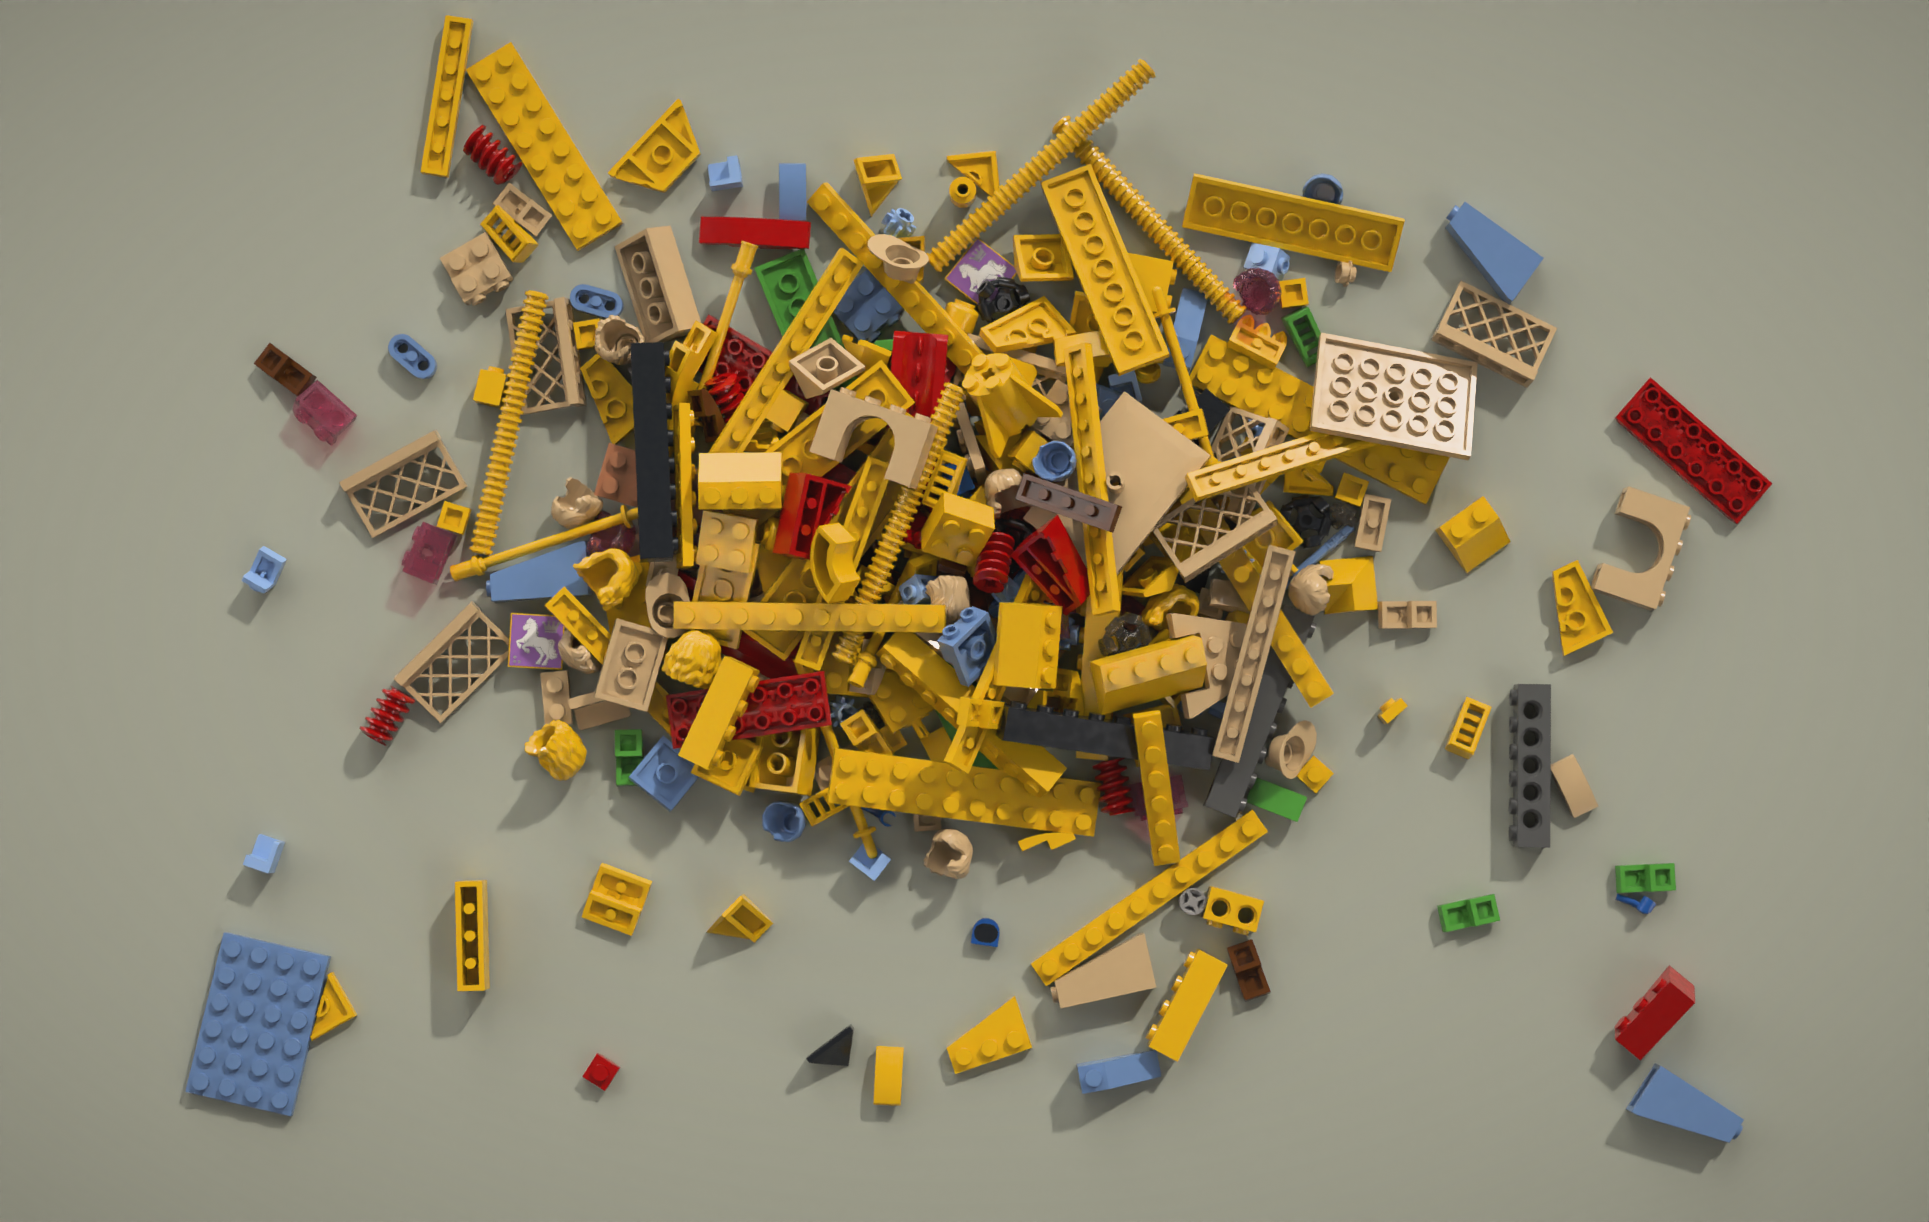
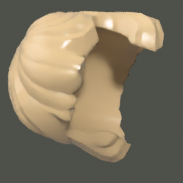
[595,315,645,365]
[984,468,1032,519]
[551,477,603,530]
[1288,564,1334,616]
[925,575,970,624]
[558,630,611,674]
[923,828,973,879]

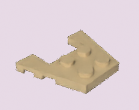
[1166,613,1247,719]

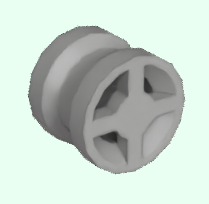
[1178,887,1207,915]

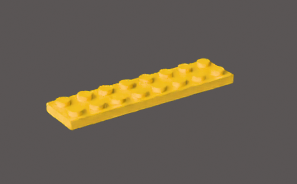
[466,42,623,251]
[1040,164,1170,376]
[1182,173,1405,272]
[722,360,915,528]

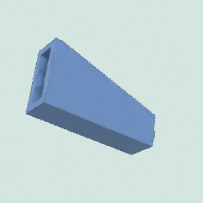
[1445,202,1544,304]
[486,541,592,602]
[1626,1063,1744,1143]

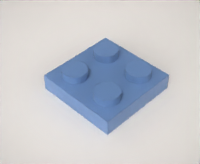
[628,736,699,812]

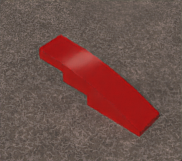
[699,216,811,249]

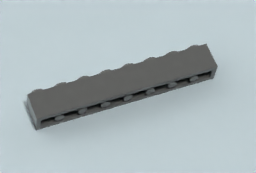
[1203,604,1317,818]

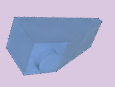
[1163,288,1208,372]
[1077,1050,1161,1094]

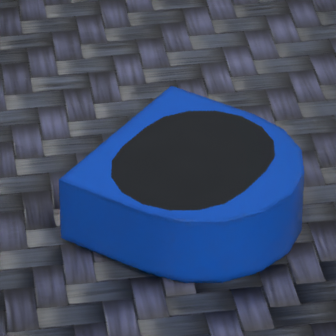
[971,918,1000,947]

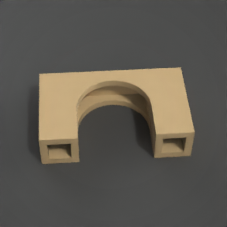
[809,387,938,489]
[1591,486,1691,611]

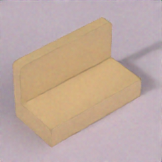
[568,692,631,730]

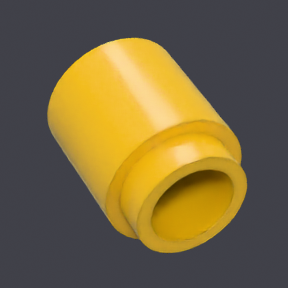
[949,177,976,208]

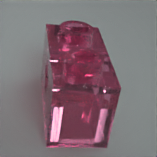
[401,522,457,585]

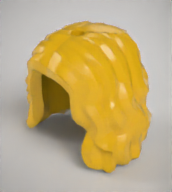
[573,549,639,611]
[1140,584,1199,635]
[661,629,722,689]
[524,720,587,781]

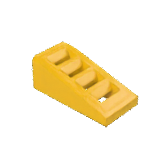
[480,205,538,263]
[921,450,968,508]
[1445,697,1492,759]
[799,787,849,827]

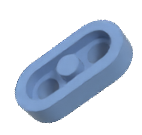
[570,284,624,319]
[388,334,437,379]

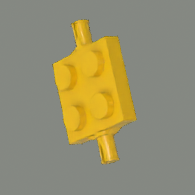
[1231,500,1303,577]
[867,667,935,740]

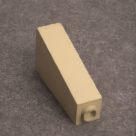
[1050,933,1156,1008]

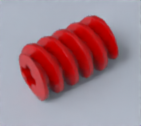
[463,125,522,185]
[704,373,745,424]
[973,532,1015,593]
[359,686,415,746]
[1093,758,1135,816]

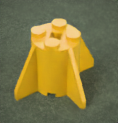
[962,353,1063,458]

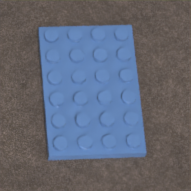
[185,932,331,1116]

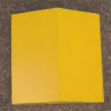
[1013,234,1074,282]
[1122,556,1182,597]

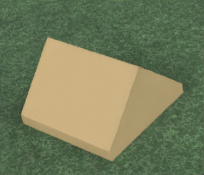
[789,338,865,399]

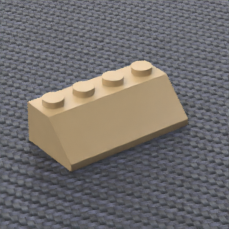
[615,225,701,343]

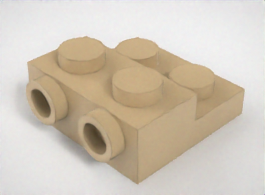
[440,232,514,306]
[1027,379,1102,451]

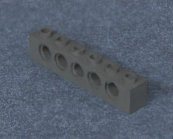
[1508,684,1551,848]

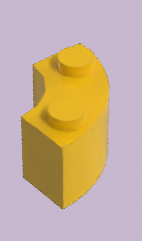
[810,523,861,604]

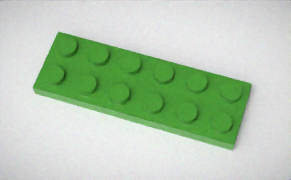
[754,249,857,392]

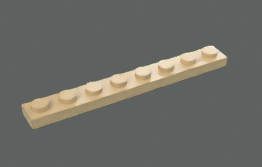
[1212,545,1296,763]

